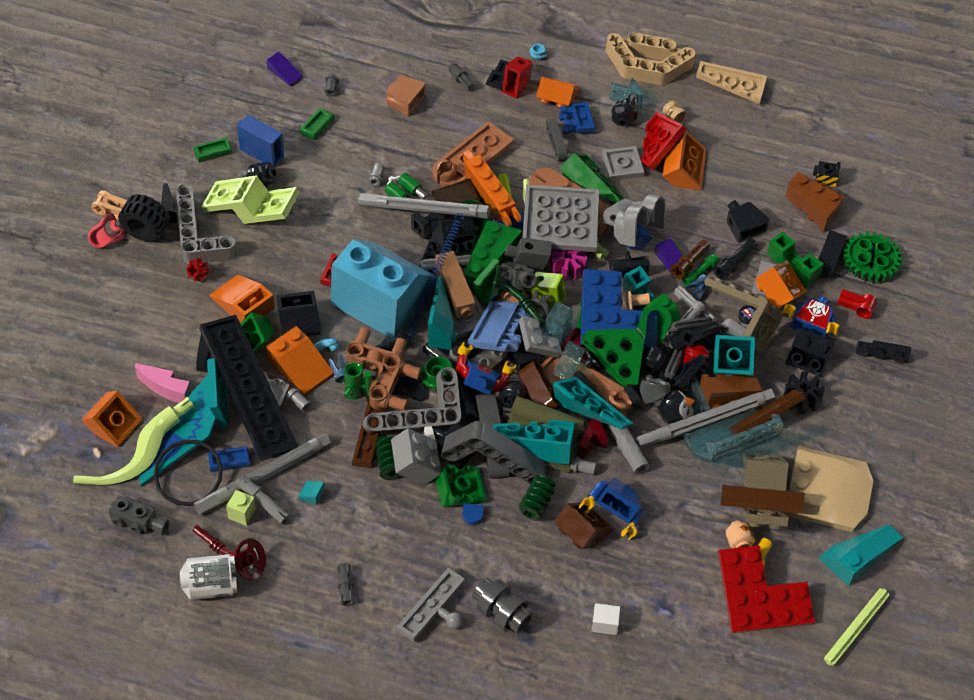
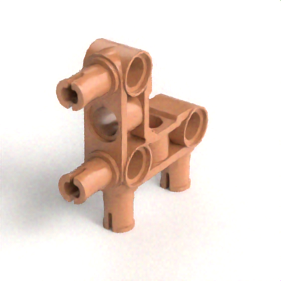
[346,327,421,411]

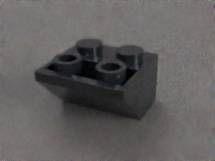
[430,217,476,256]
[276,291,320,336]
[785,326,837,377]

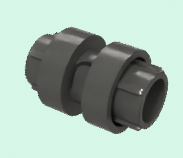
[472,578,533,634]

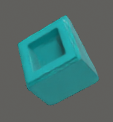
[298,481,325,505]

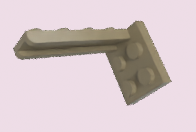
[704,277,784,354]

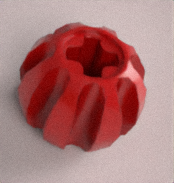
[682,344,709,372]

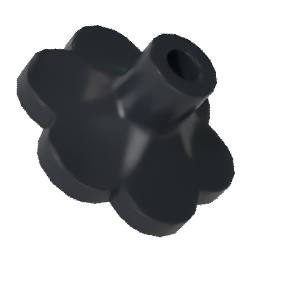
[583,349,603,368]

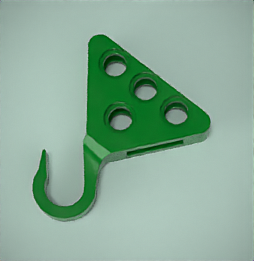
[581,304,672,388]

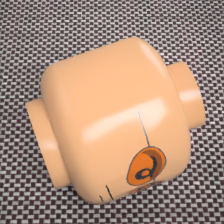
[726,521,755,548]

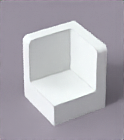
[592,604,620,635]

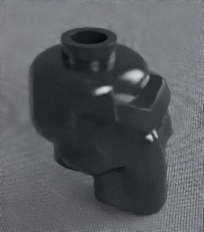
[611,94,639,126]
[240,162,277,188]

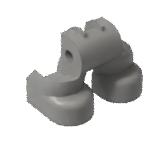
[603,194,666,247]

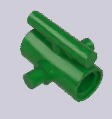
[344,362,373,400]

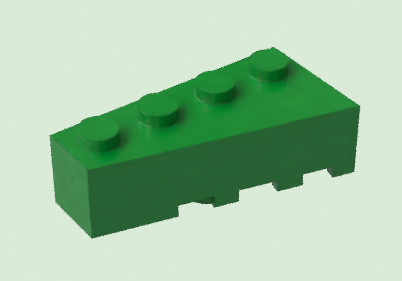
[463,220,522,291]

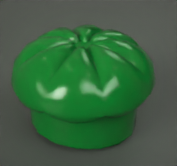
[421,357,455,390]

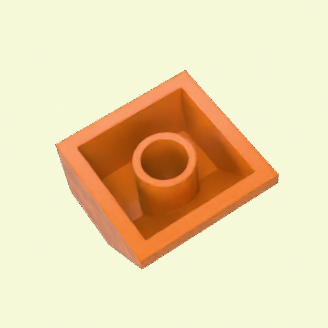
[536,77,580,107]
[82,391,143,447]

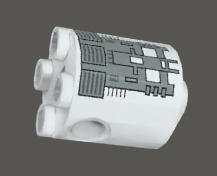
[180,554,237,600]

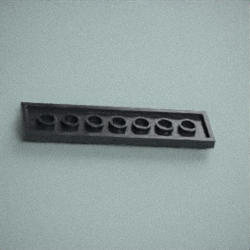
[199,315,298,461]

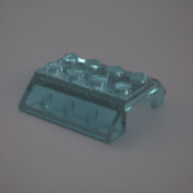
[680,408,784,465]

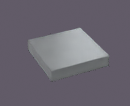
[601,146,644,181]

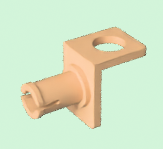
[621,291,650,310]

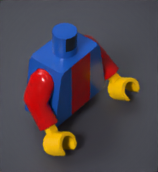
[456,342,516,395]

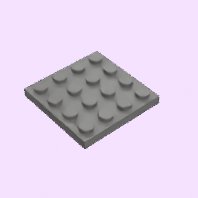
[523,184,599,252]

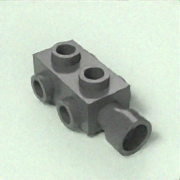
[500,262,537,289]
[108,495,170,535]

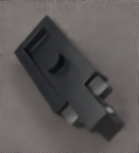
[856,340,911,363]

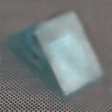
[609,78,644,107]

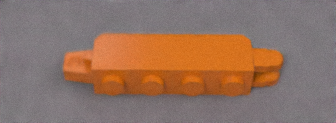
[462,150,522,226]

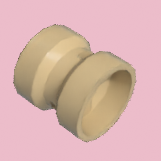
[662,100,687,123]

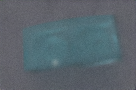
[552,341,585,379]

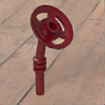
[192,525,266,580]

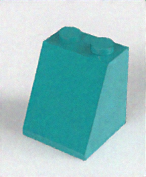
[713,335,755,376]

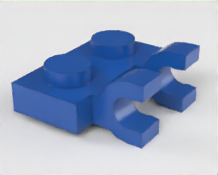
[559,102,595,134]

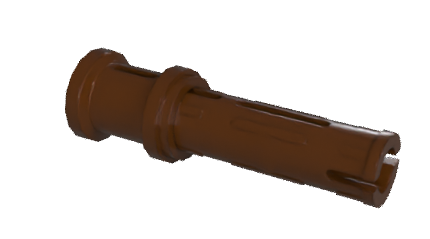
[670,240,710,279]

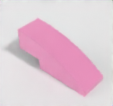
[135,363,191,403]

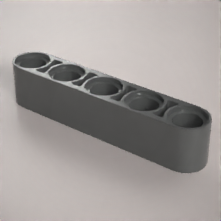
[475,393,509,478]

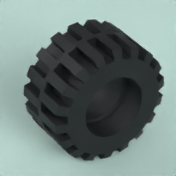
[118,194,170,242]

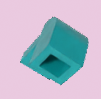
[622,266,655,311]

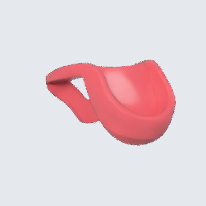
[88,213,126,248]

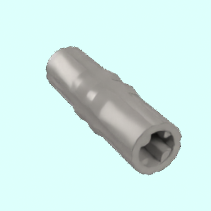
[608,425,650,475]

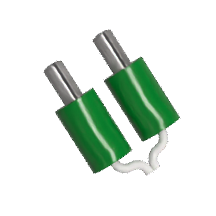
[384,173,427,199]

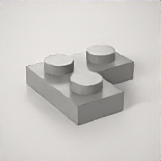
[519,316,562,358]

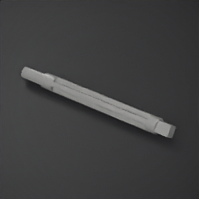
[358,193,490,219]
[636,388,775,449]
[194,434,331,515]

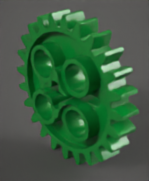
[842,231,903,283]

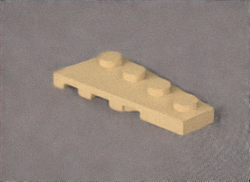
[696,61,767,105]

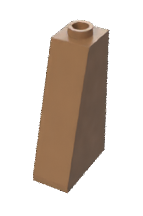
[435,251,475,318]

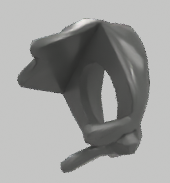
[526,290,551,323]
[640,378,671,406]

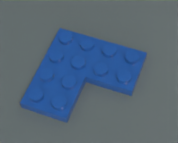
[580,269,658,350]

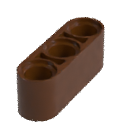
[518,360,561,410]

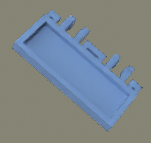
[468,299,532,352]

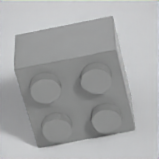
[391,428,441,485]

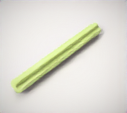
[824,588,889,666]

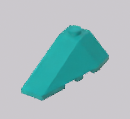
[428,276,457,350]
[553,377,633,429]
[493,420,575,464]
[819,524,904,586]

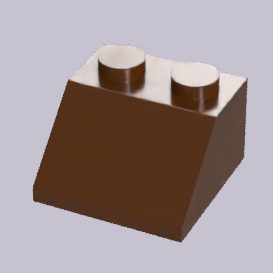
[554,502,614,549]

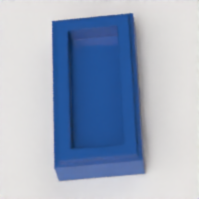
[208,446,251,472]

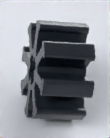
[783,371,825,414]

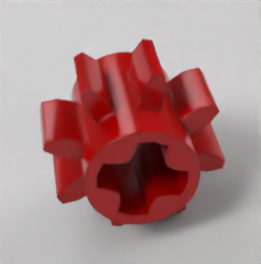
[186,258,210,282]

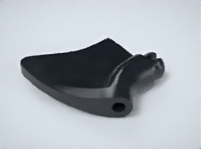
[392,363,425,401]

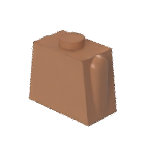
[386,75,426,116]

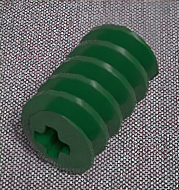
[375,436,400,480]
[519,475,556,521]

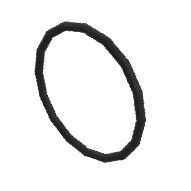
[153,439,223,506]

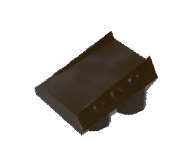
[432,178,480,218]

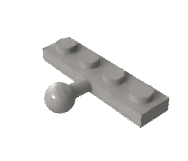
[397,568,465,642]

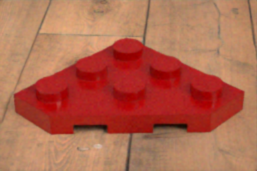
[641,112,687,170]

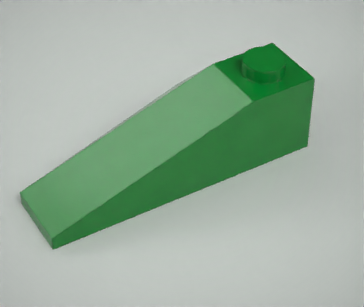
[560,153,625,203]

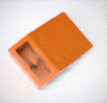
[209,275,275,324]

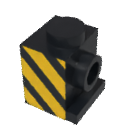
[813,161,841,187]

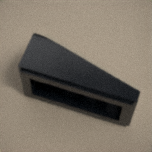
[161,183,177,223]

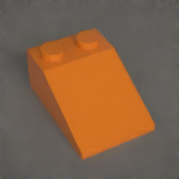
[755,260,807,309]
[266,326,334,396]

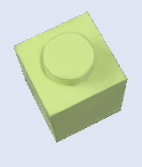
[226,490,256,526]

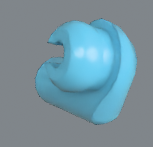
[313,338,339,352]

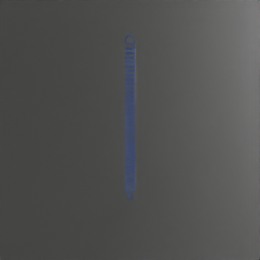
[405,213,464,345]

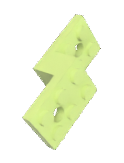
[201,176,300,224]

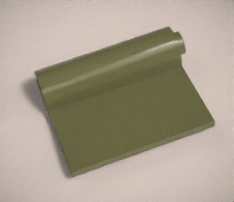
[508,396,586,473]

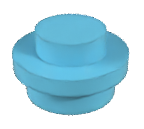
[530,44,547,59]

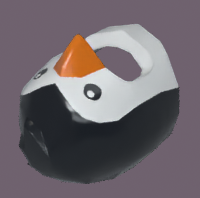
[657,390,695,425]

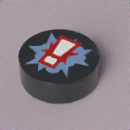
[738,305,756,325]

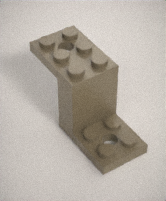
[740,452,789,529]

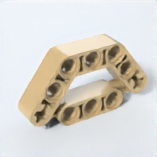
[606,32,695,85]

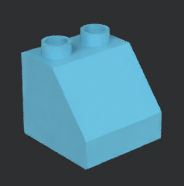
[331,239,436,338]

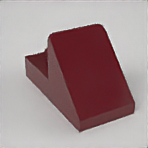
[577,418,608,458]

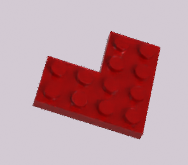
[718,545,815,634]

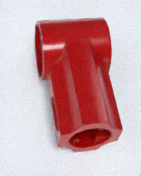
[837,289,878,319]

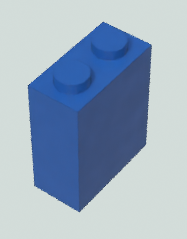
[237,115,284,167]

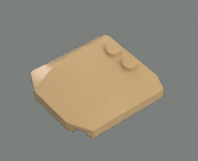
[784,446,873,532]

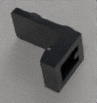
[411,211,449,239]

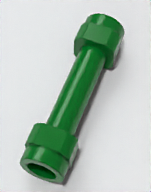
[682,254,719,286]

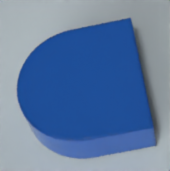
[462,503,484,525]

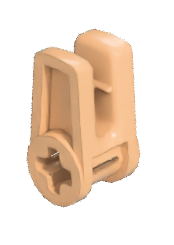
[91,191,127,219]

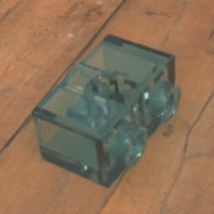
[545,302,573,345]

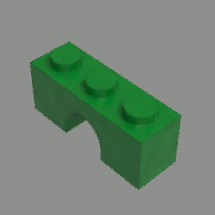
[767,231,824,287]

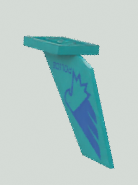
[140,358,229,487]

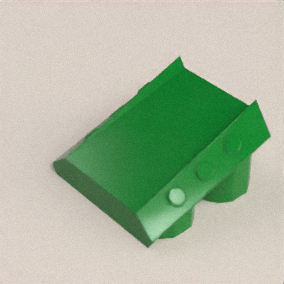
[435,465,486,507]

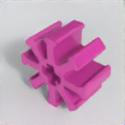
[549,249,587,281]

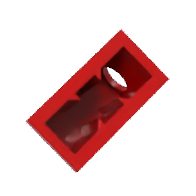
[502,57,533,99]

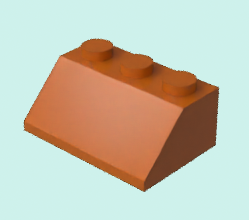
[663,130,707,190]

